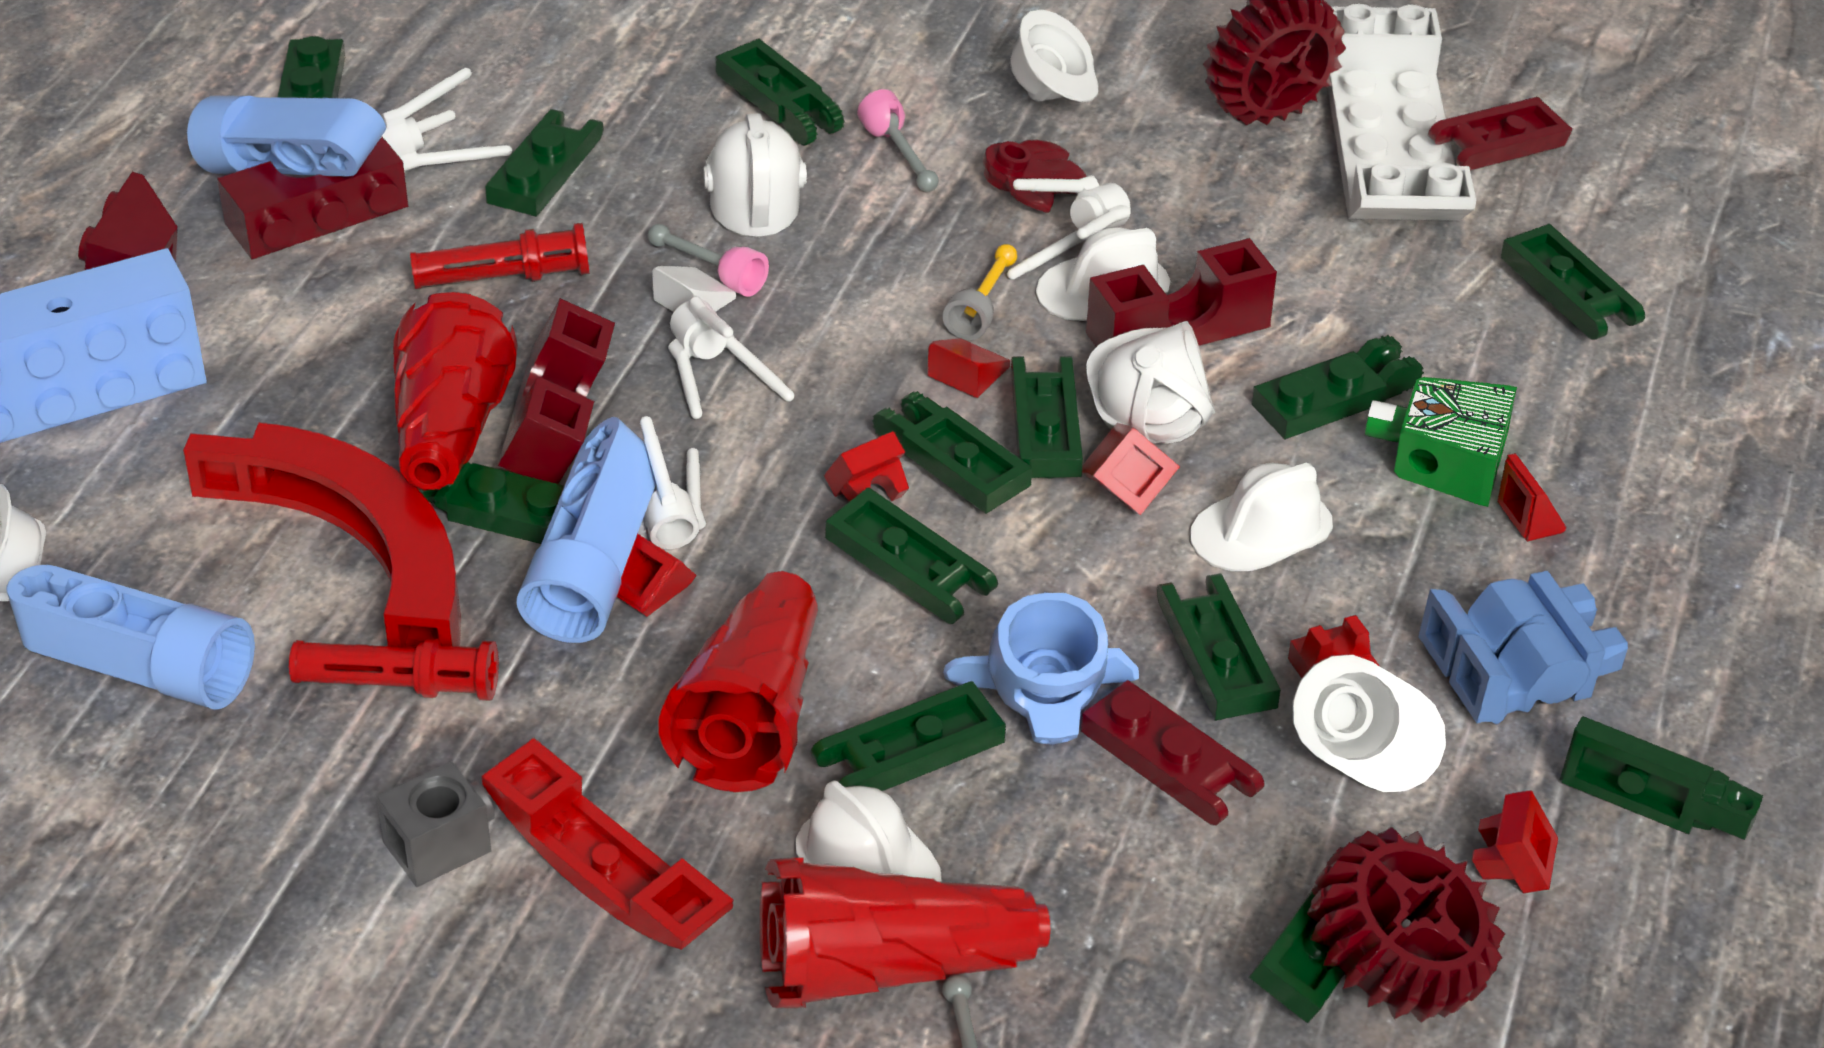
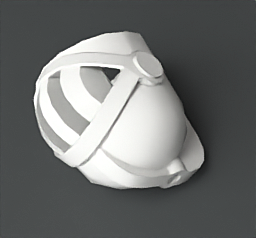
[703,114,807,237]
[1086,321,1216,444]

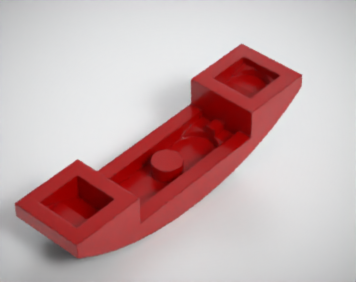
[482,738,734,950]

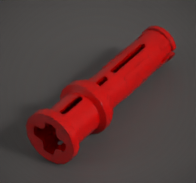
[410,223,590,289]
[289,638,499,701]

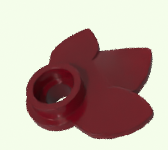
[983,140,1087,213]

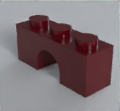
[217,136,409,260]
[1086,238,1277,347]
[498,298,615,484]

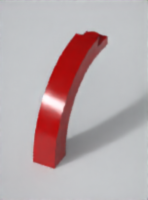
[183,422,461,648]

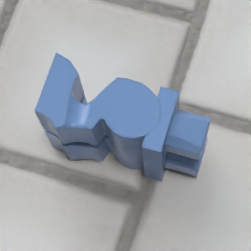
[1418,571,1628,724]

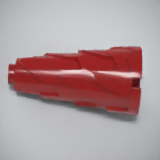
[393,292,518,490]
[658,571,818,792]
[759,857,1051,1008]

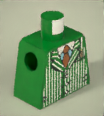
[1365,377,1517,507]

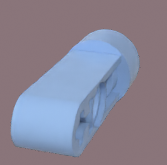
[187,95,386,176]
[517,417,656,643]
[7,565,255,710]

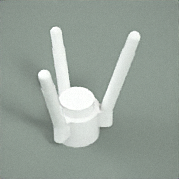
[381,68,512,172]
[1007,175,1131,280]
[668,296,794,419]
[638,416,706,549]

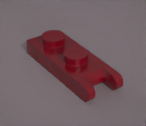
[1428,96,1573,171]
[1081,680,1265,826]

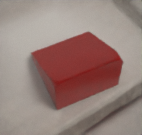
[928,338,1010,398]
[1497,453,1566,542]
[617,533,697,617]

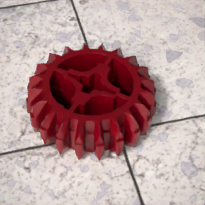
[1203,0,1347,125]
[1307,827,1505,1023]

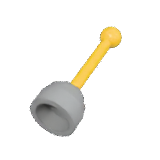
[943,244,1017,340]

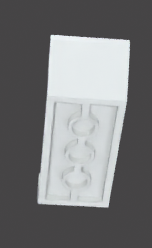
[1328,4,1476,221]

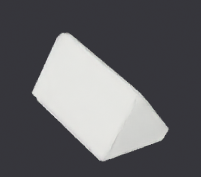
[652,266,736,312]

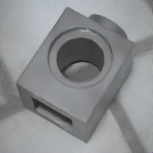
[376,761,495,888]

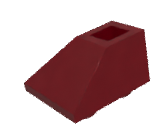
[78,172,178,270]

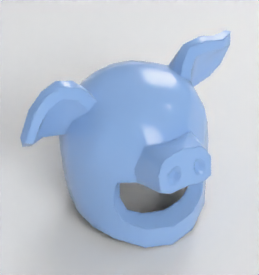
[943,593,1139,745]

